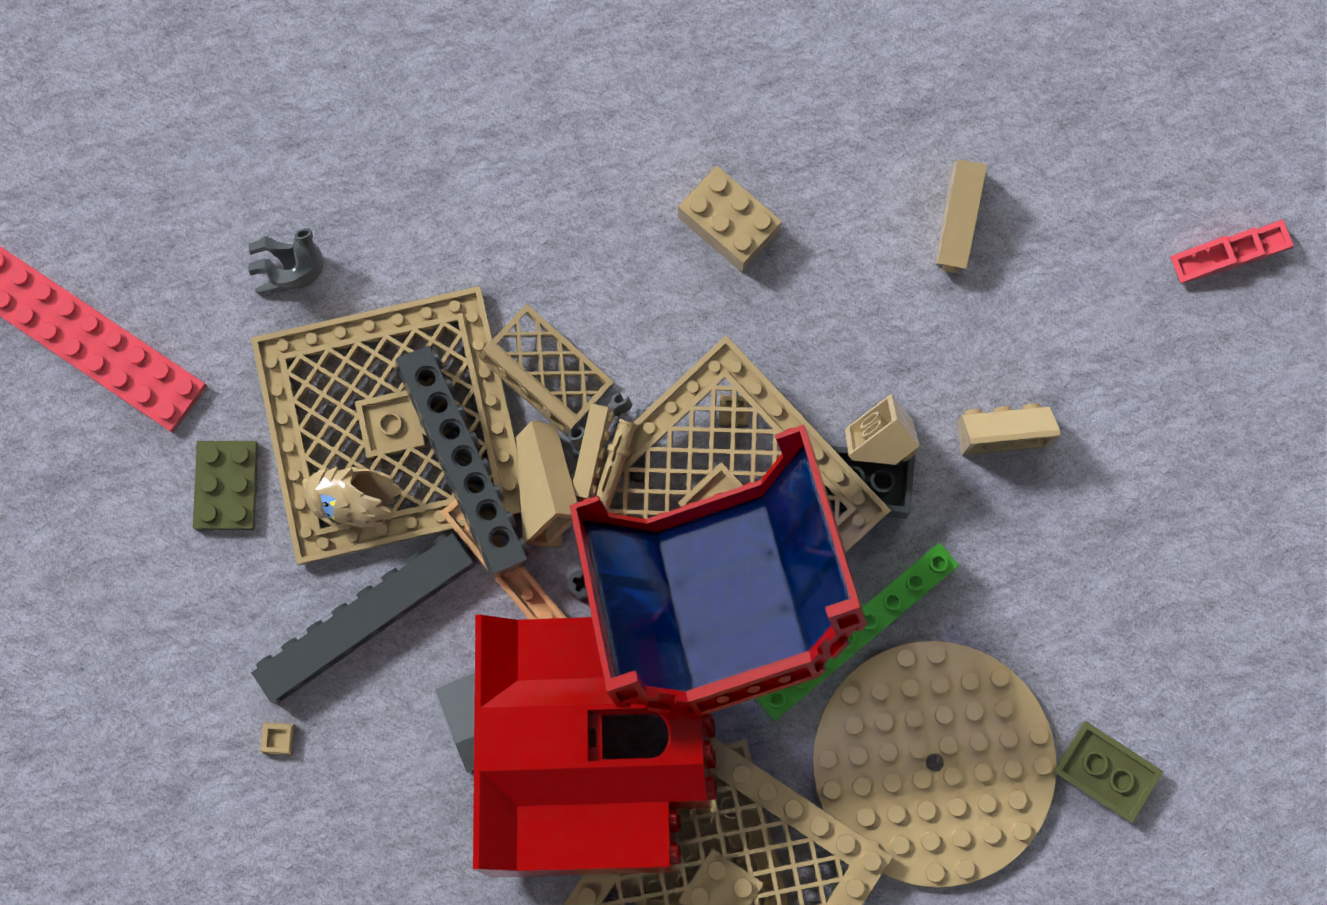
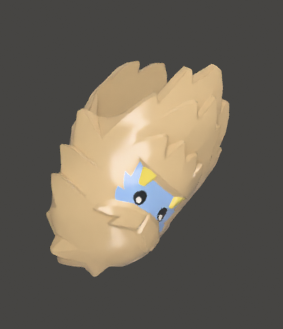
[302,467,402,528]

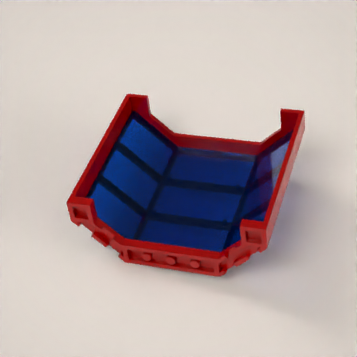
[569,425,867,717]

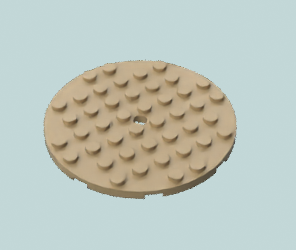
[812,641,1057,887]

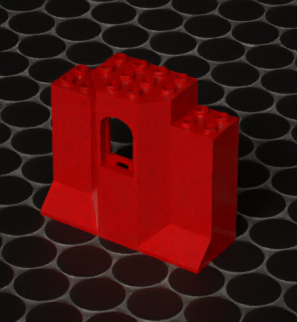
[473,614,717,878]

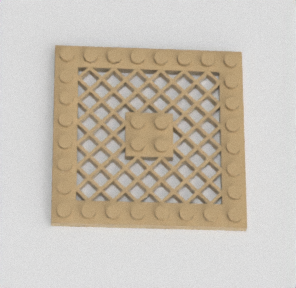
[251,286,521,566]
[572,335,891,675]
[564,738,892,905]

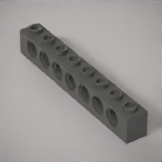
[396,345,529,579]

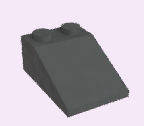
[436,673,475,774]

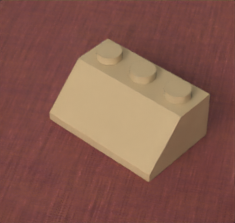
[845,394,920,465]
[957,403,1061,455]

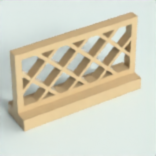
[478,304,614,436]

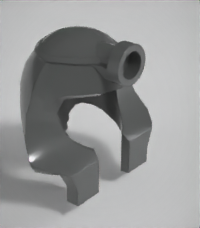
[248,228,323,296]

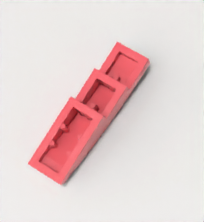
[1170,219,1294,284]

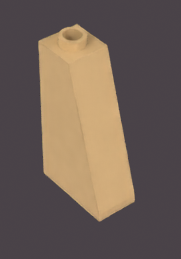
[935,159,988,274]
[516,421,577,546]

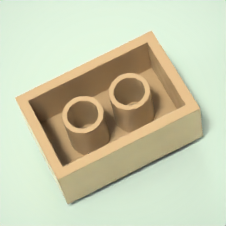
[678,165,782,272]

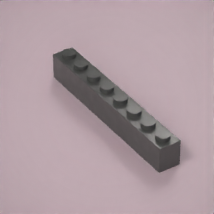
[251,533,475,705]

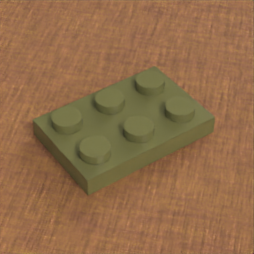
[193,441,258,530]
[1053,721,1164,823]

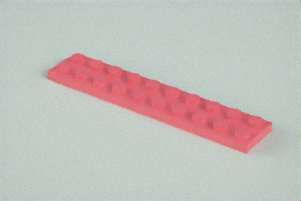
[0,246,207,433]

